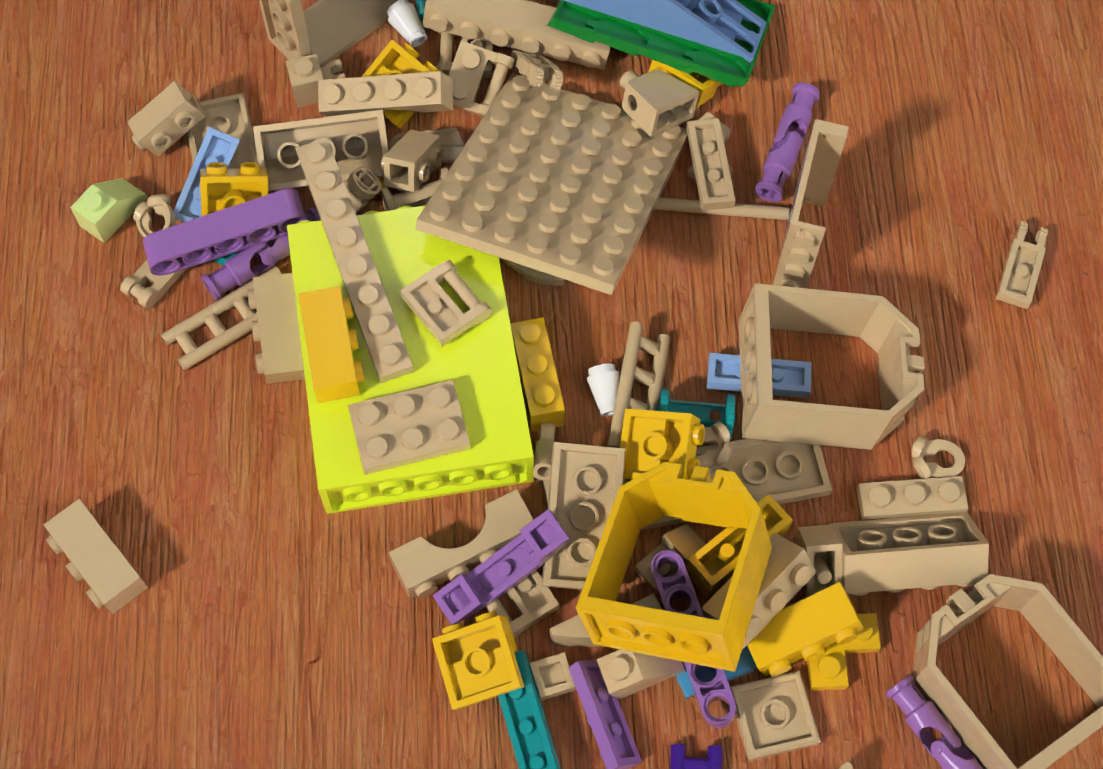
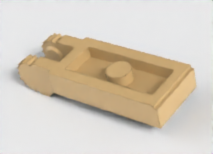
[511,50,563,90]
[995,221,1048,309]

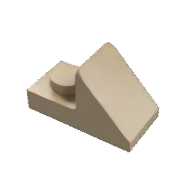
[634,524,706,596]

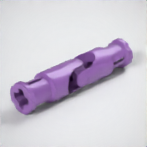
[755,82,820,202]
[201,207,321,301]
[885,675,983,769]

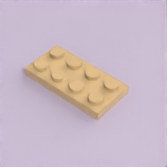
[542,442,625,590]

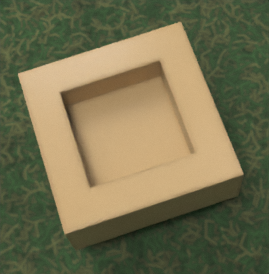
[530,652,576,701]

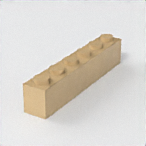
[422,0,610,70]

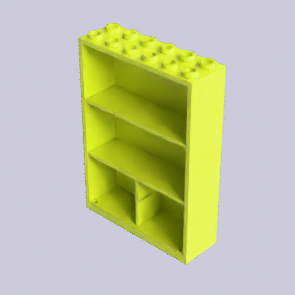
[287,205,534,514]

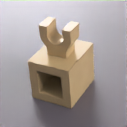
[285,54,346,108]

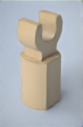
[533,422,555,481]

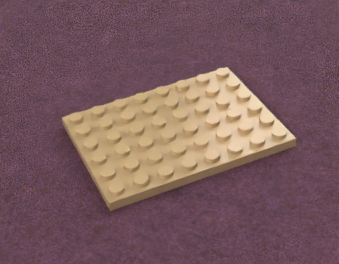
[416,73,688,295]

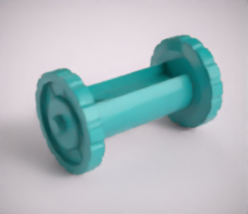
[656,388,736,440]

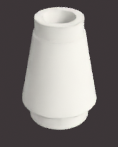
[387,0,427,47]
[586,363,620,416]

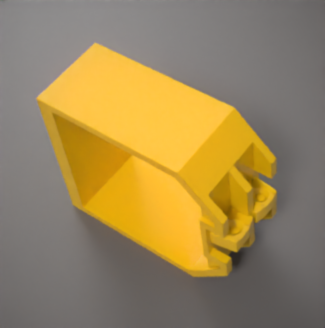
[576,462,772,672]

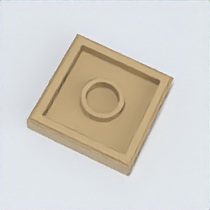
[730,671,821,762]

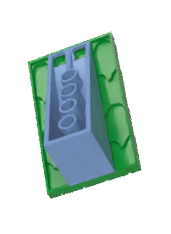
[547,0,776,87]

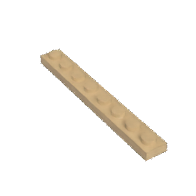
[295,138,414,383]

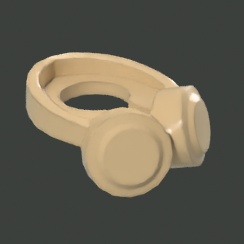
[133,194,175,238]
[695,422,732,467]
[911,436,966,479]

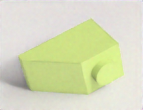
[70,178,148,243]

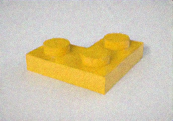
[807,613,881,691]

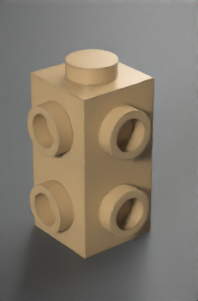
[127,80,205,157]
[381,129,443,192]

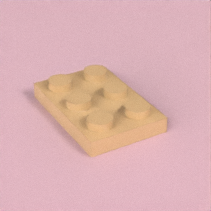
[348,380,471,475]

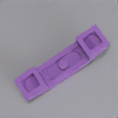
[432,509,570,625]

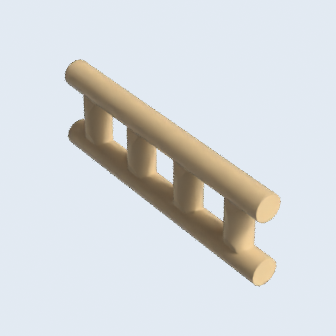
[160,266,281,371]
[607,322,671,448]

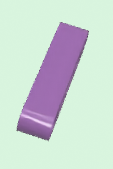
[142,189,307,276]
[651,550,736,729]

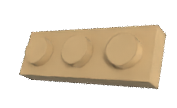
[686,118,736,211]
[856,476,969,521]

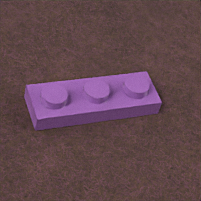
[568,659,642,769]

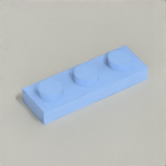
[173,127,240,223]
[706,352,812,399]

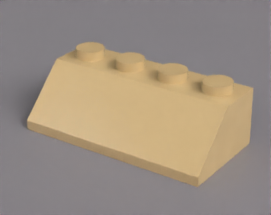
[253,110,389,191]
[829,512,989,596]

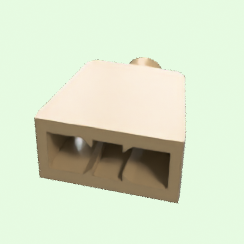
[620,69,699,137]

